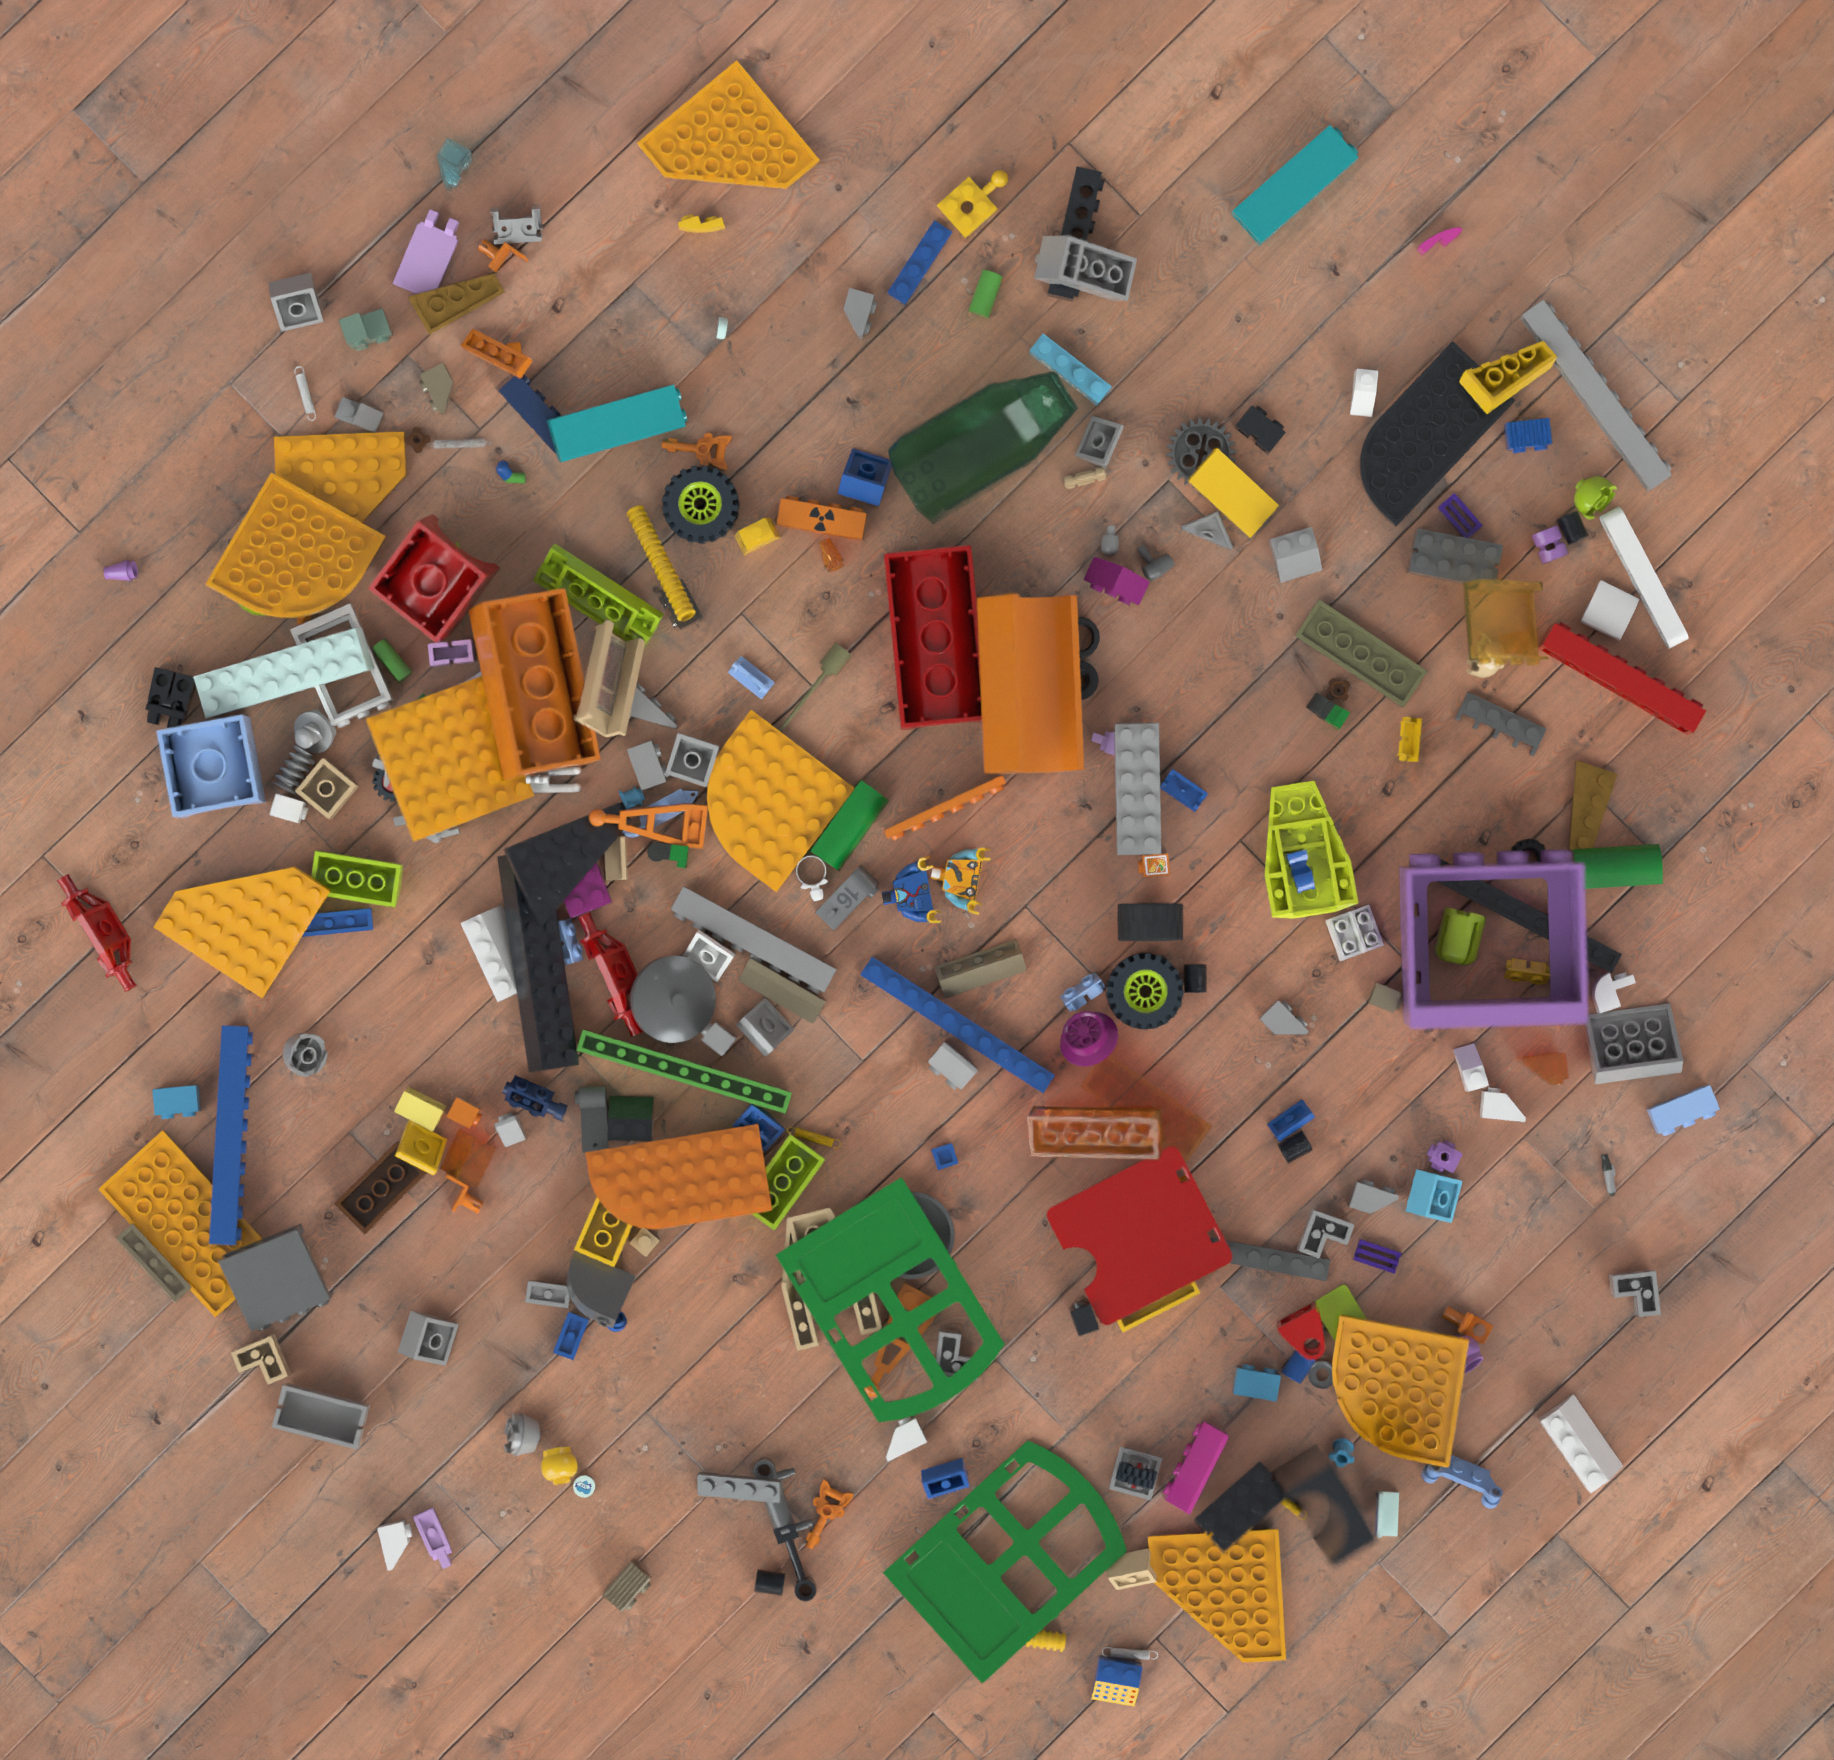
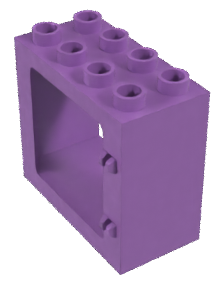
[1399,849,1588,1029]

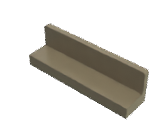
[934,939,1027,998]
[739,958,826,1023]
[116,1224,192,1303]

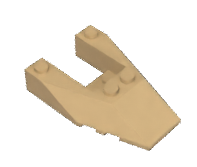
[782,1208,882,1351]

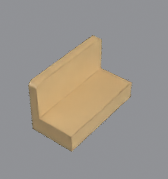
[605,836,628,881]
[1108,1549,1157,1590]

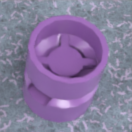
[1532,526,1569,564]

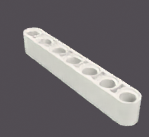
[1599,506,1688,649]

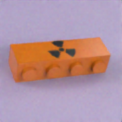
[777,496,867,541]

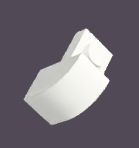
[1592,972,1636,1013]

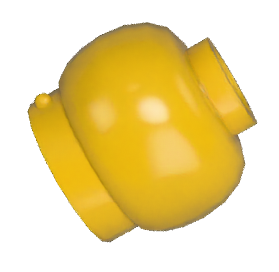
[541,1447,578,1485]

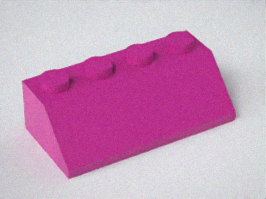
[1163,1420,1229,1515]

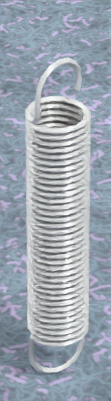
[294,366,316,421]
[1102,1647,1158,1660]

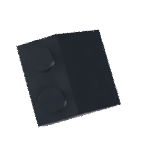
[608,1096,654,1141]

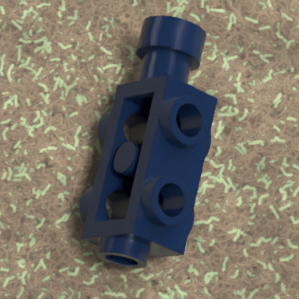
[502,1075,568,1121]

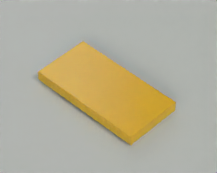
[1187,448,1279,538]

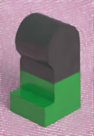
[1306,693,1350,730]
[647,843,689,868]

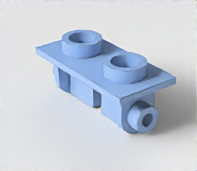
[728,656,775,700]
[558,918,583,965]
[1060,973,1106,1012]

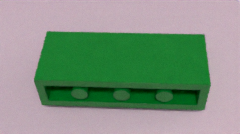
[811,780,889,871]
[1572,844,1663,889]

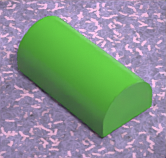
[968,270,1003,319]
[373,638,413,683]

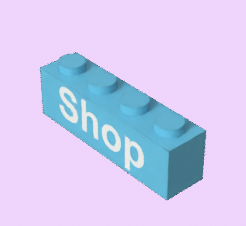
[1029,334,1112,406]

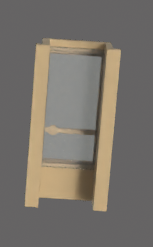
[575,620,645,737]

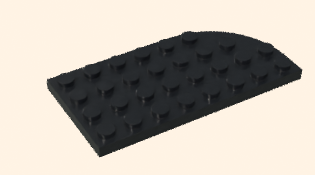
[1360,341,1516,527]

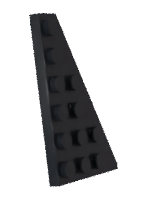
[504,802,631,928]

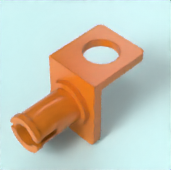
[478,239,529,273]
[445,1172,484,1214]
[1442,1306,1493,1344]

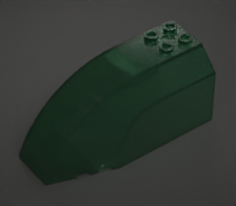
[888,371,1078,524]

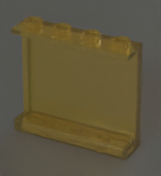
[1463,579,1548,666]

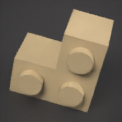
[231,1334,291,1384]

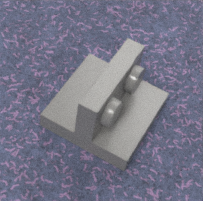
[736,998,795,1057]

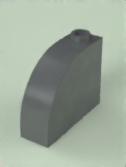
[566,1251,636,1328]

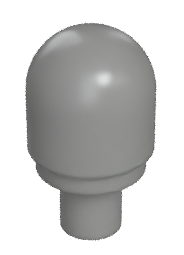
[1101,526,1119,556]

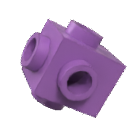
[1427,1140,1463,1173]

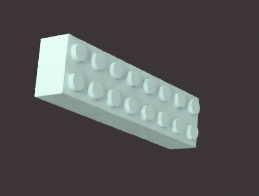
[194,627,374,718]

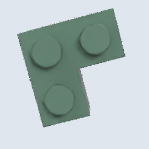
[339,308,393,351]

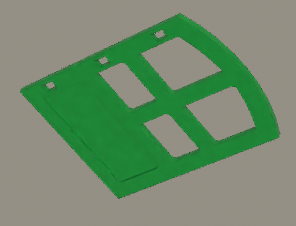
[775,1177,1005,1423]
[883,1440,1127,1684]

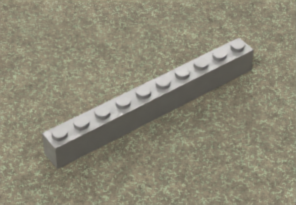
[1520,300,1672,492]

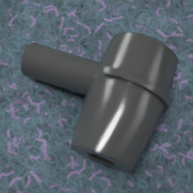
[1137,545,1175,582]

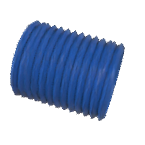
[1282,1349,1316,1384]

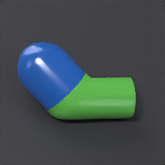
[496,460,525,483]

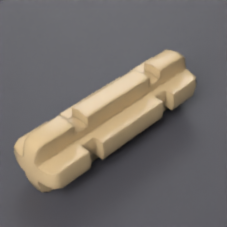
[1063,467,1106,489]

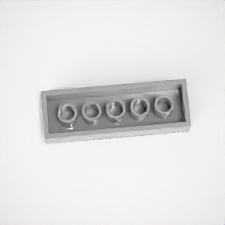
[1114,722,1161,855]

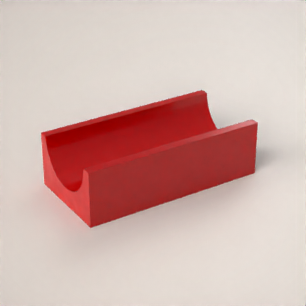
[884,545,982,731]

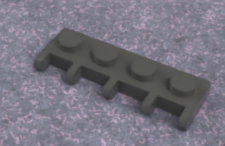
[1455,692,1546,756]

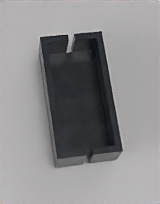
[1194,1461,1289,1554]

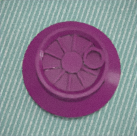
[1060,1011,1118,1066]

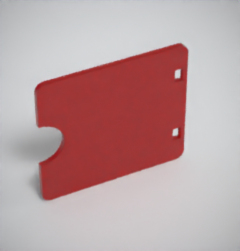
[1046,1146,1233,1325]

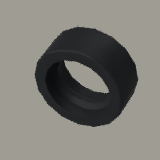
[1078,617,1100,658]

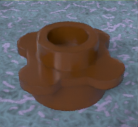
[404,427,431,453]
[1327,679,1350,701]

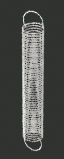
[427,439,492,449]

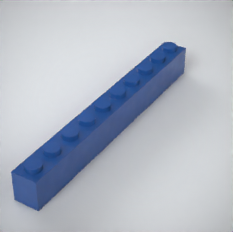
[860,957,1055,1093]
[209,1025,253,1245]

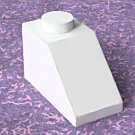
[1350,369,1378,417]
[270,794,308,823]
[1453,1043,1489,1092]
[1479,1087,1526,1122]
[886,1417,927,1461]
[377,1519,412,1571]

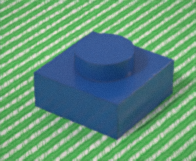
[931,1143,959,1170]

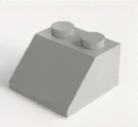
[269,273,324,332]
[1268,527,1322,583]
[928,1042,978,1090]
[398,1311,459,1366]

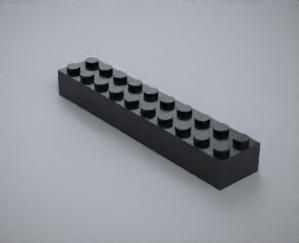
[497,855,579,1072]

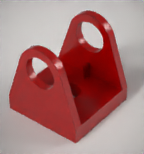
[1277,1301,1325,1360]

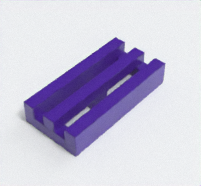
[1437,493,1483,538]
[1353,1239,1402,1274]

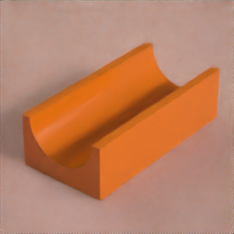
[468,588,601,781]
[977,594,1084,773]

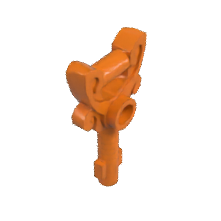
[662,433,732,470]
[805,1479,854,1550]

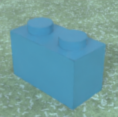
[152,1085,201,1119]
[1232,1364,1281,1402]

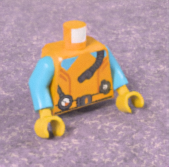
[931,848,991,915]

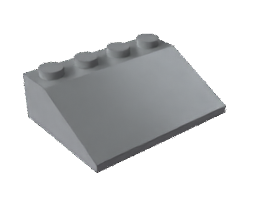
[1585,1003,1683,1084]

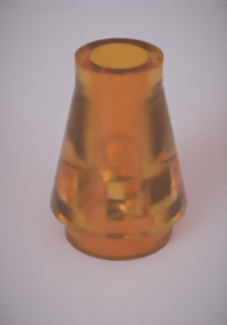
[819,538,844,572]

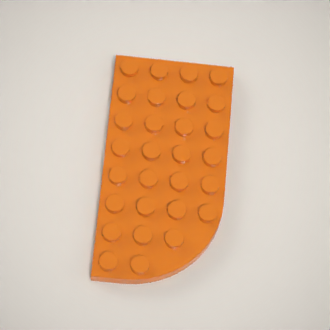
[585,1124,772,1229]

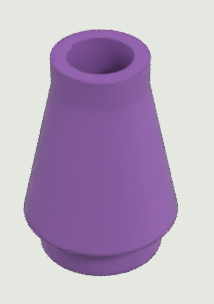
[104,559,138,581]

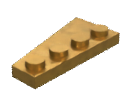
[407,273,505,335]
[1568,760,1618,851]

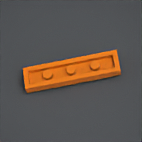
[461,328,532,379]

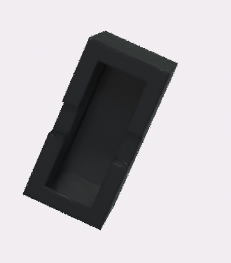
[1234,406,1286,455]
[1069,1299,1099,1336]

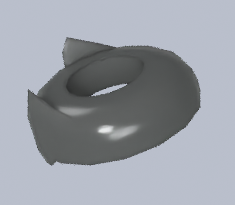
[1308,1361,1333,1389]

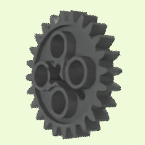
[1166,418,1237,488]

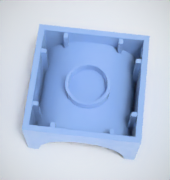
[157,715,266,818]

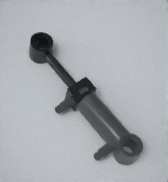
[753,1457,817,1602]

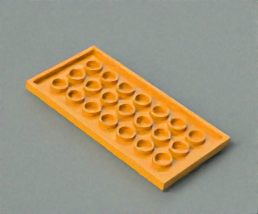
[98,1130,263,1318]

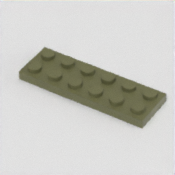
[1295,599,1428,708]

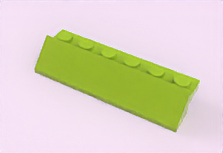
[533,543,664,648]

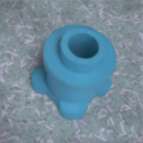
[618,785,645,809]
[1328,1438,1355,1467]

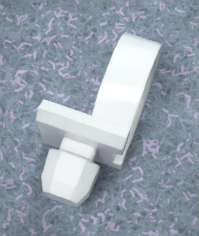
[796,856,828,901]

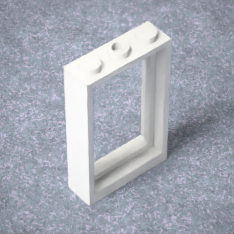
[290,604,394,728]

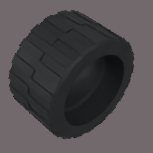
[1117,903,1183,941]

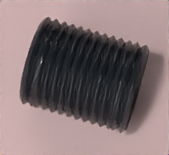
[1557,511,1589,545]
[1183,964,1207,993]
[1277,1131,1313,1164]
[754,1569,785,1596]

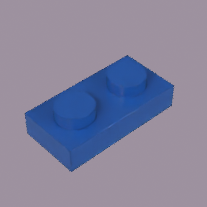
[1267,1100,1315,1142]
[553,1311,589,1360]

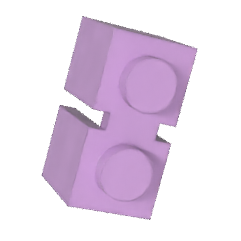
[428,639,476,667]

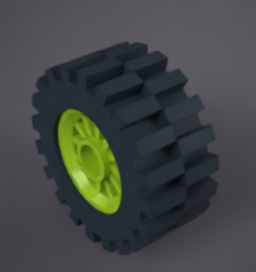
[662,465,739,544]
[1106,953,1184,1030]

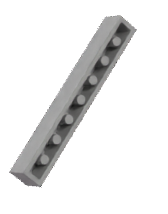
[671,887,837,994]

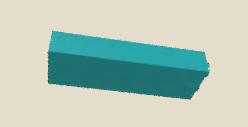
[1231,125,1359,246]
[547,384,687,462]

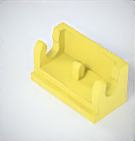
[394,1086,447,1132]

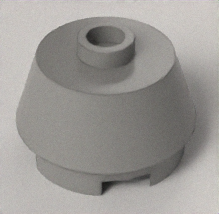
[503,1413,541,1456]

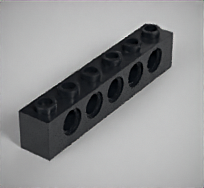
[1047,166,1105,302]

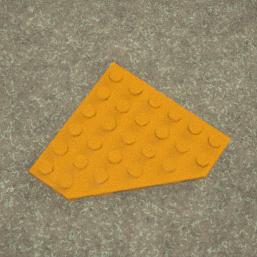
[637,60,820,189]
[274,432,407,523]
[154,866,331,998]
[1148,1528,1286,1663]

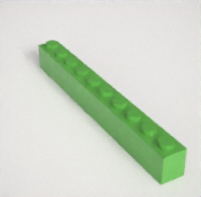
[576,1029,792,1114]

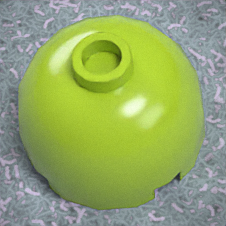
[1574,476,1617,520]

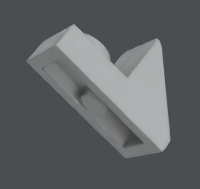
[335,397,384,433]

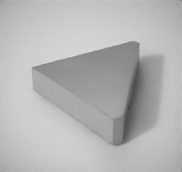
[1181,511,1233,550]

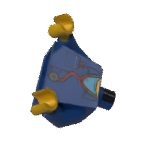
[882,856,941,923]

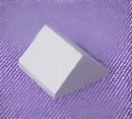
[682,930,736,982]

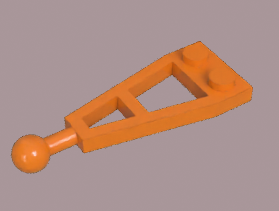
[589,803,708,849]
[864,1282,937,1397]

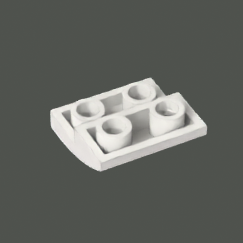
[1580,580,1640,641]
[1325,905,1384,961]

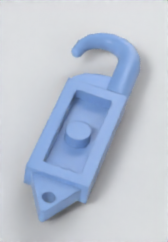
[622,789,699,838]

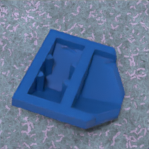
[733,1103,785,1151]

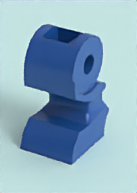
[1286,850,1315,894]

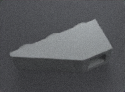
[630,682,678,729]

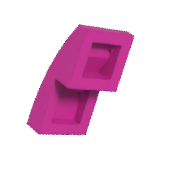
[1417,227,1463,256]

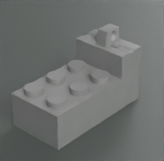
[1034,236,1137,301]

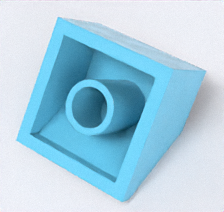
[1406,1169,1463,1223]

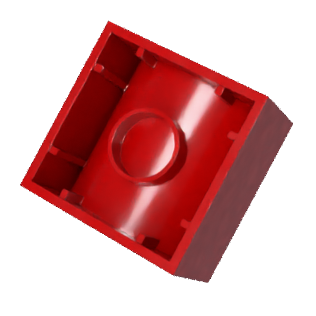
[368,514,500,643]

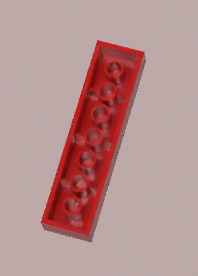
[1537,622,1707,735]

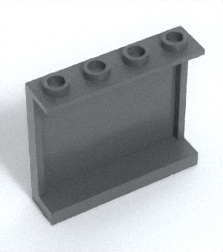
[218,1224,333,1331]

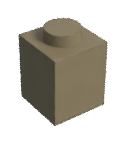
[1367,983,1403,1013]

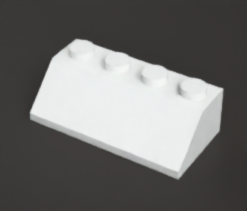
[461,905,517,1002]
[1538,1394,1623,1493]

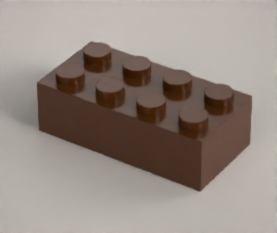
[334,1141,428,1235]

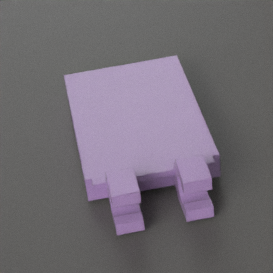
[393,210,459,294]

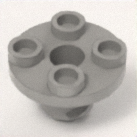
[294,709,336,753]

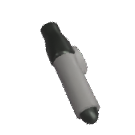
[1601,1154,1616,1197]

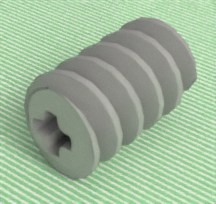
[273,745,315,794]

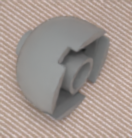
[283,1032,328,1077]

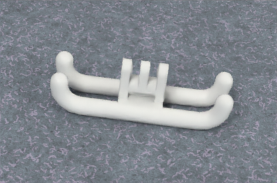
[526,766,582,793]

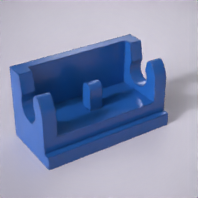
[1160,769,1208,812]

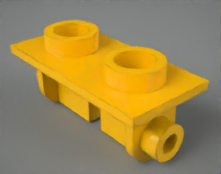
[1397,717,1422,762]
[1504,958,1551,985]

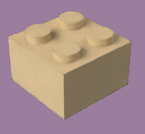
[295,758,359,820]

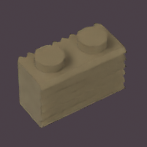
[602,1560,651,1612]

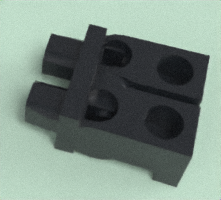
[145,667,196,728]

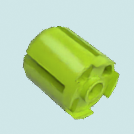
[1434,907,1486,966]

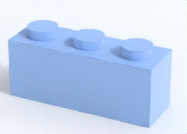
[1646,1084,1720,1136]

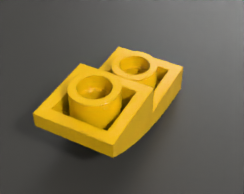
[678,214,725,233]

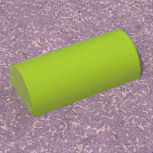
[311,850,403,907]
[752,1134,826,1231]

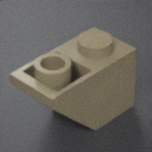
[419,363,455,415]

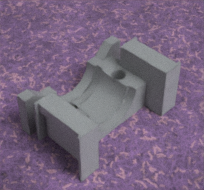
[490,204,543,244]

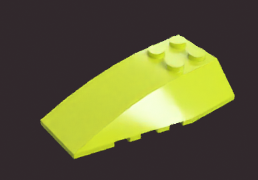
[1265,781,1358,919]

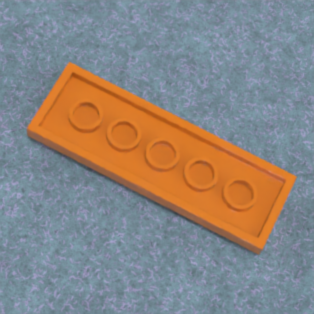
[884,775,1006,841]

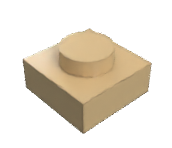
[629,1228,660,1257]

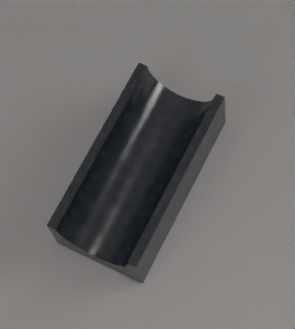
[1272,1444,1379,1568]

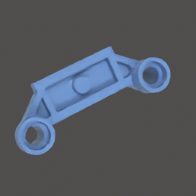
[1421,1455,1503,1509]

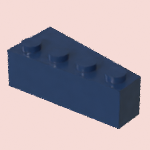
[495,374,561,454]

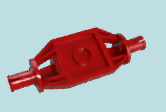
[57,874,137,992]
[578,912,643,1037]

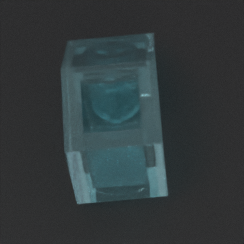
[437,137,473,191]

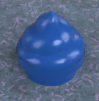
[607,1311,627,1332]

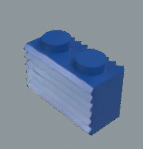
[1504,418,1553,454]
[921,1458,969,1500]

